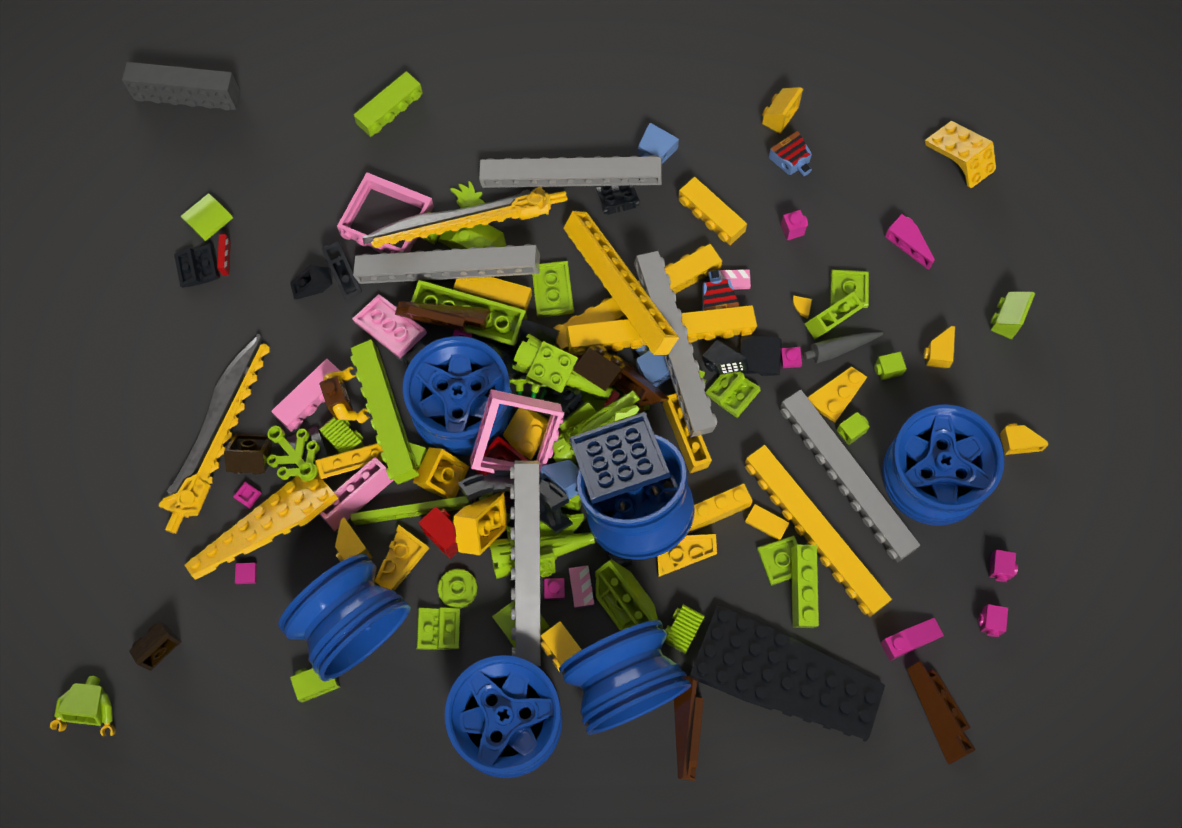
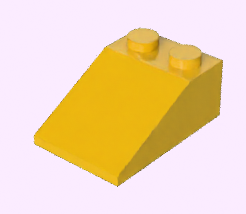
[453,492,508,555]

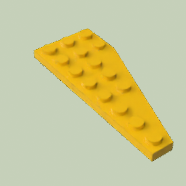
[185,471,338,580]

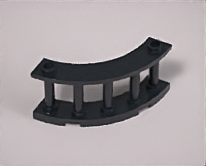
[458,470,573,534]

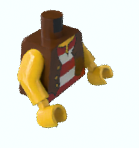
[319,367,370,423]

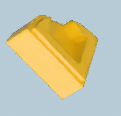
[792,296,812,318]

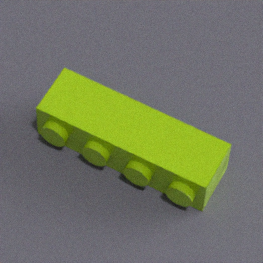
[354,71,423,137]
[791,544,819,628]

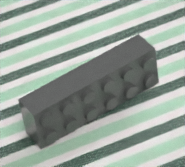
[122,62,241,110]

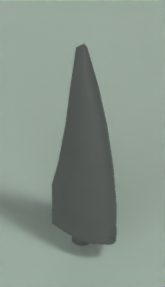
[804,332,883,364]

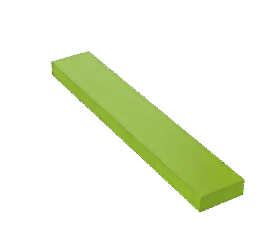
[351,496,470,526]

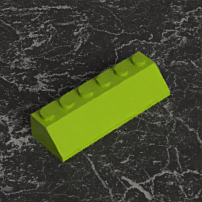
[411,280,527,346]

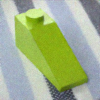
[805,291,864,339]

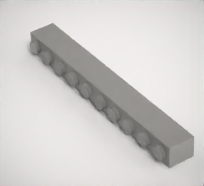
[479,155,662,188]
[353,244,540,284]
[634,251,717,438]
[780,390,920,563]
[510,461,541,666]

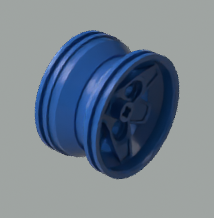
[403,336,514,456]
[882,405,1004,526]
[577,434,695,560]
[278,554,411,681]
[559,620,691,735]
[445,655,562,778]

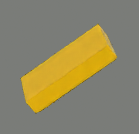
[745,504,789,540]

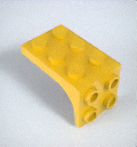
[925,121,996,188]

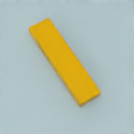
[315,443,384,479]

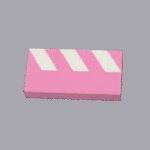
[713,270,751,290]
[569,565,594,608]

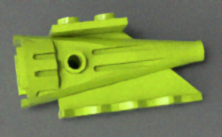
[512,334,614,399]
[552,390,640,466]
[489,514,595,579]

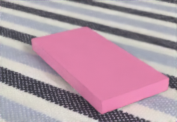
[352,294,427,359]

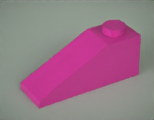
[885,214,935,270]
[881,618,944,661]

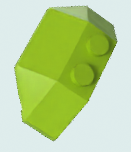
[438,224,506,250]
[595,559,658,631]

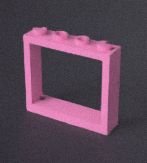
[337,172,434,254]
[470,389,564,476]

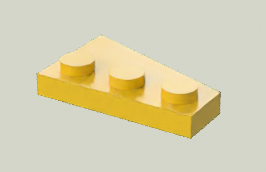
[807,367,867,423]
[375,524,429,591]
[657,534,717,577]

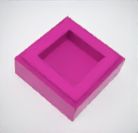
[233,482,262,509]
[235,563,257,584]

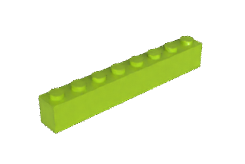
[350,339,420,484]

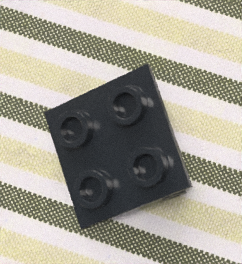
[596,185,640,215]
[537,385,583,421]

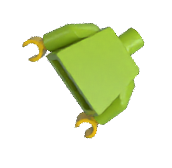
[50,676,116,736]

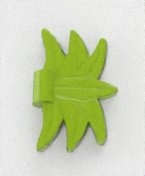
[450,181,485,208]

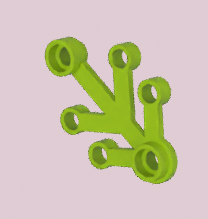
[267,426,320,481]

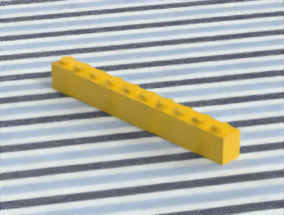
[563,211,679,355]
[553,244,722,352]
[566,305,757,355]
[745,445,892,617]

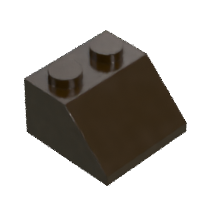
[573,344,626,391]
[224,433,272,475]
[129,622,181,671]

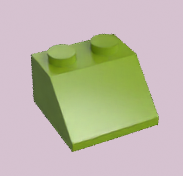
[990,292,1035,339]

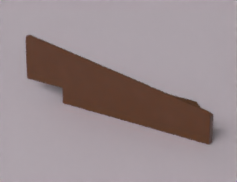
[395,301,491,332]
[606,350,669,406]
[907,661,976,764]
[674,676,704,781]

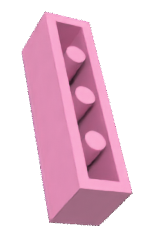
[271,359,345,432]
[319,457,393,531]

